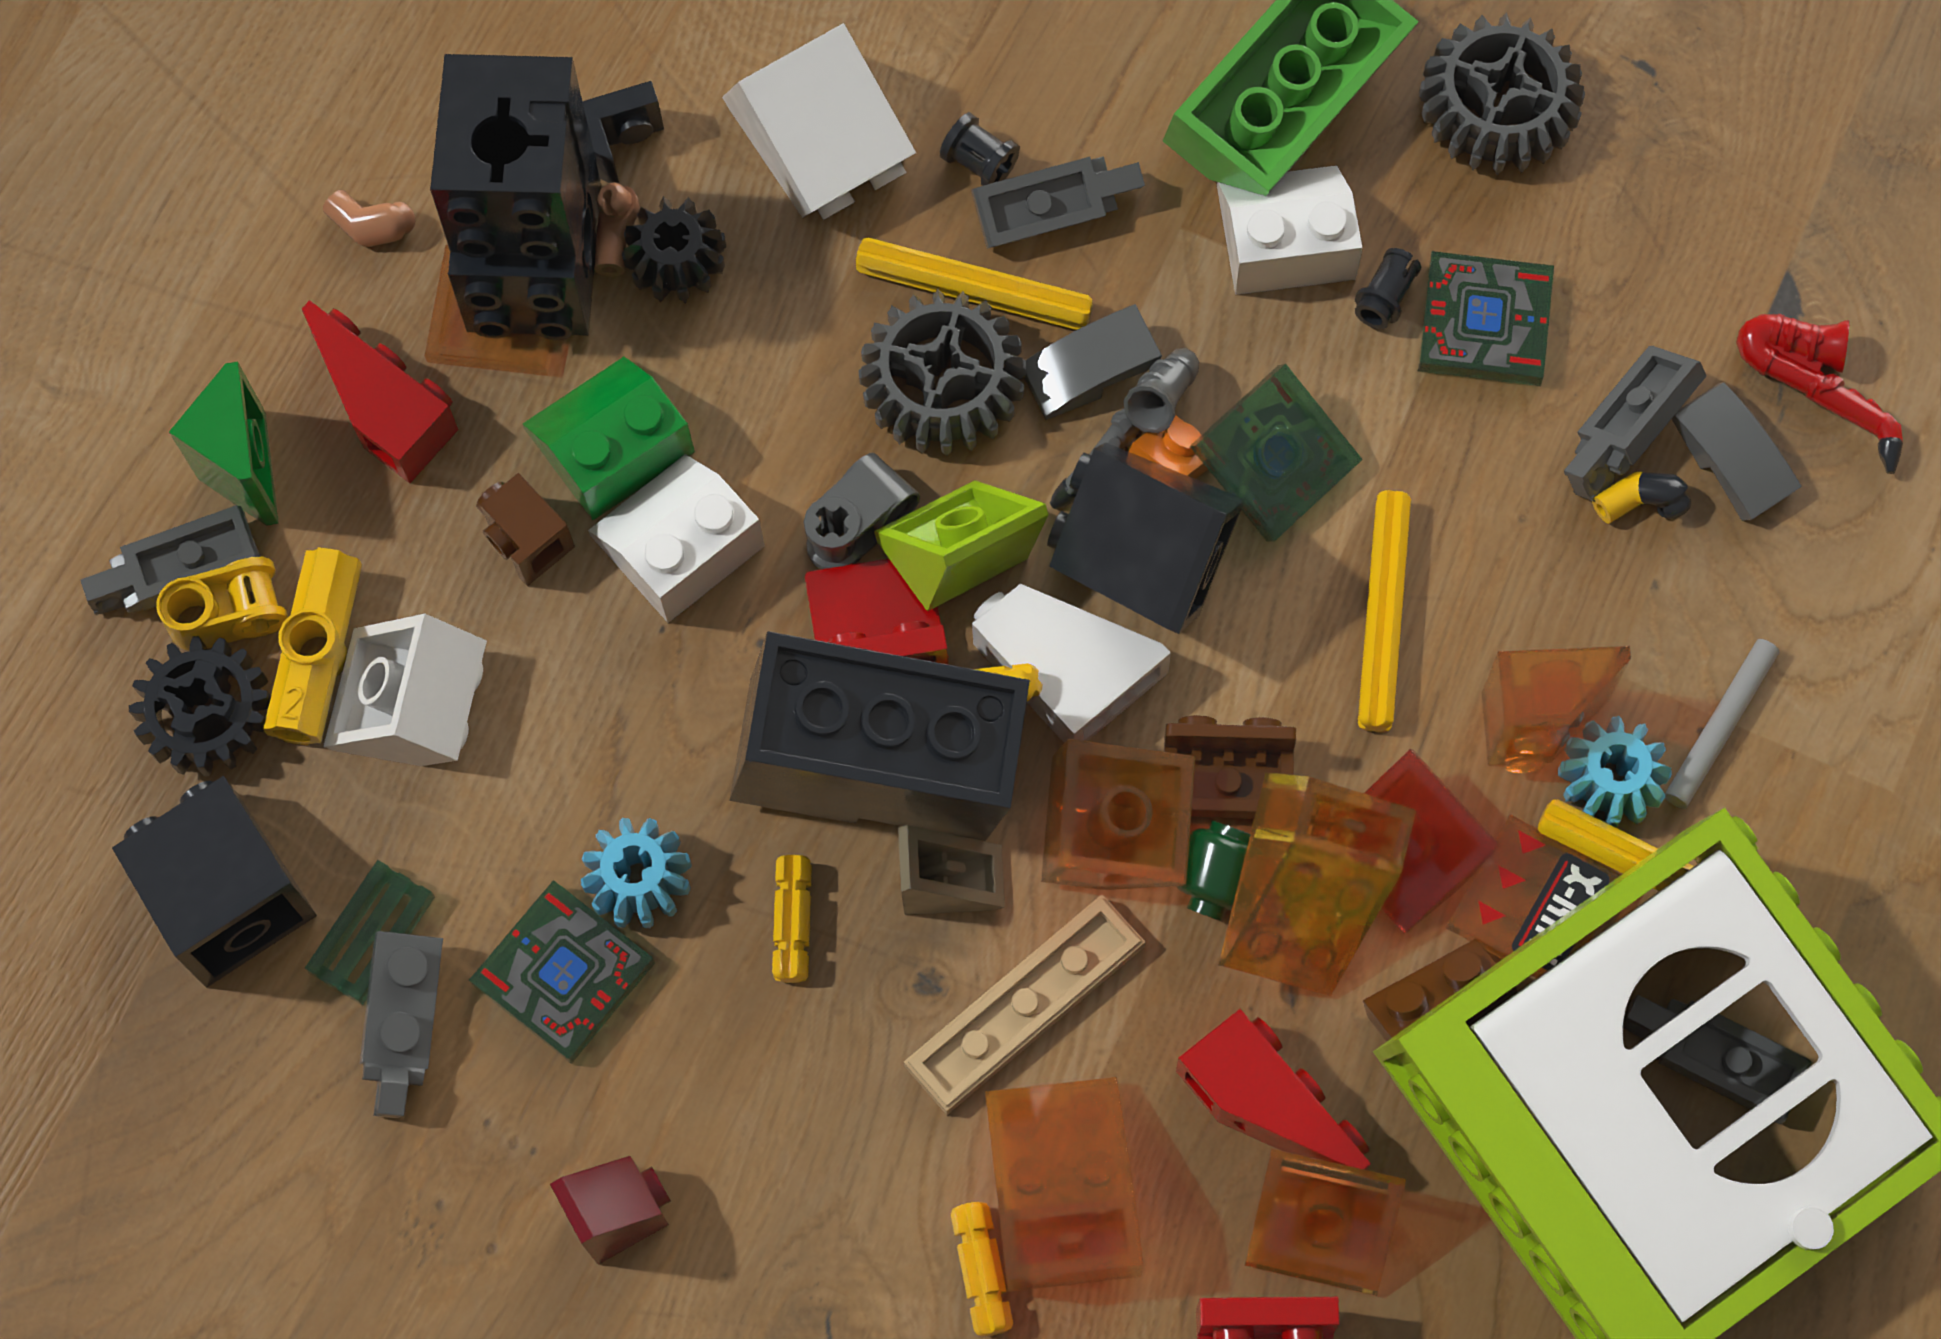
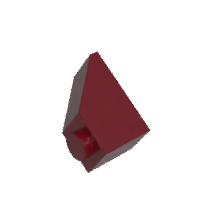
[550,1156,671,1265]

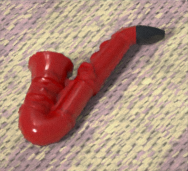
[1736,313,1903,474]

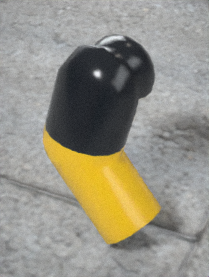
[1592,472,1691,524]

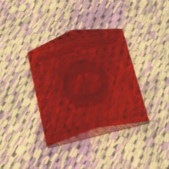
[1318,749,1501,934]

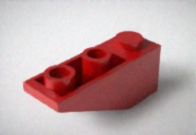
[302,300,459,484]
[1176,1009,1371,1184]

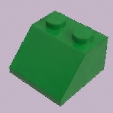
[522,356,695,520]

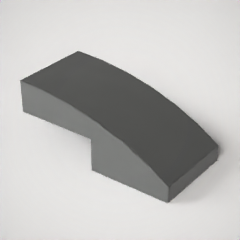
[1024,304,1162,420]
[1672,382,1802,521]

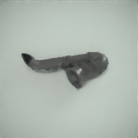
[1050,347,1200,509]

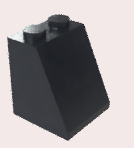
[1047,443,1246,634]
[112,776,317,988]

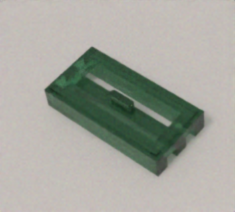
[305,860,435,1006]

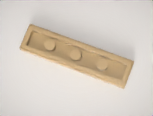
[904,894,1145,1115]

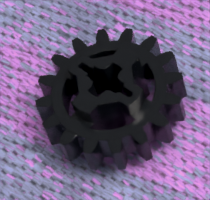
[129,636,271,776]

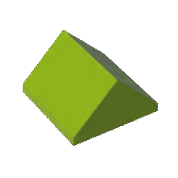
[874,480,1049,611]

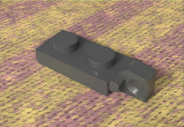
[971,156,1145,249]
[1564,346,1707,502]
[80,505,260,615]
[359,931,443,1118]
[1623,995,1812,1124]

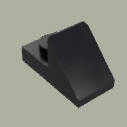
[583,81,664,184]

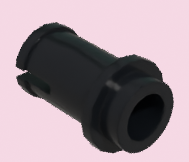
[1355,248,1422,329]

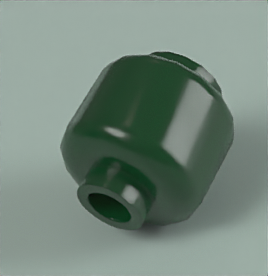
[1174,820,1269,922]

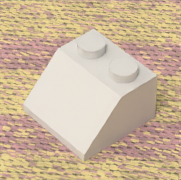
[1217,166,1362,295]
[588,454,765,623]
[323,614,487,766]

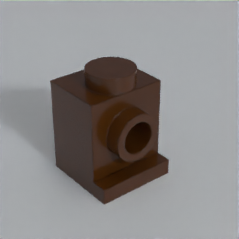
[476,473,575,587]

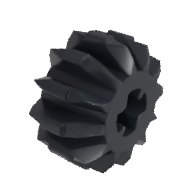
[622,196,727,304]

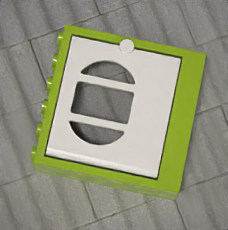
[1373,807,1941,1339]

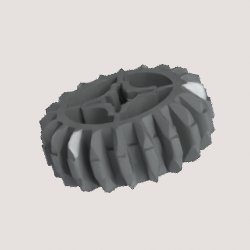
[1419,12,1585,175]
[859,289,1026,456]

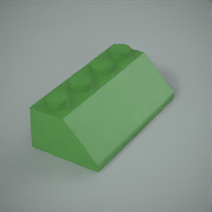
[1163,0,1419,196]

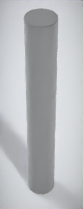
[1665,639,1780,809]

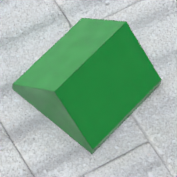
[169,361,279,526]

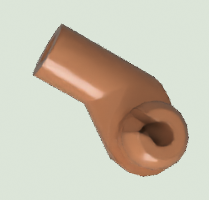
[594,183,640,277]
[323,190,415,247]

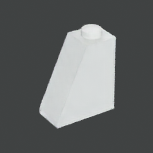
[972,584,1171,753]

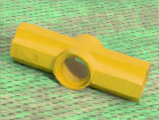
[263,547,362,746]

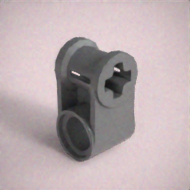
[804,453,920,569]

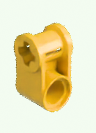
[156,557,288,651]

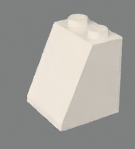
[722,23,916,220]

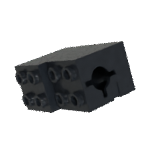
[430,54,602,340]
[729,631,1030,841]

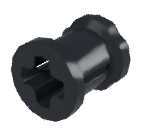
[940,112,1020,186]

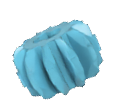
[1558,716,1672,827]
[581,818,692,928]

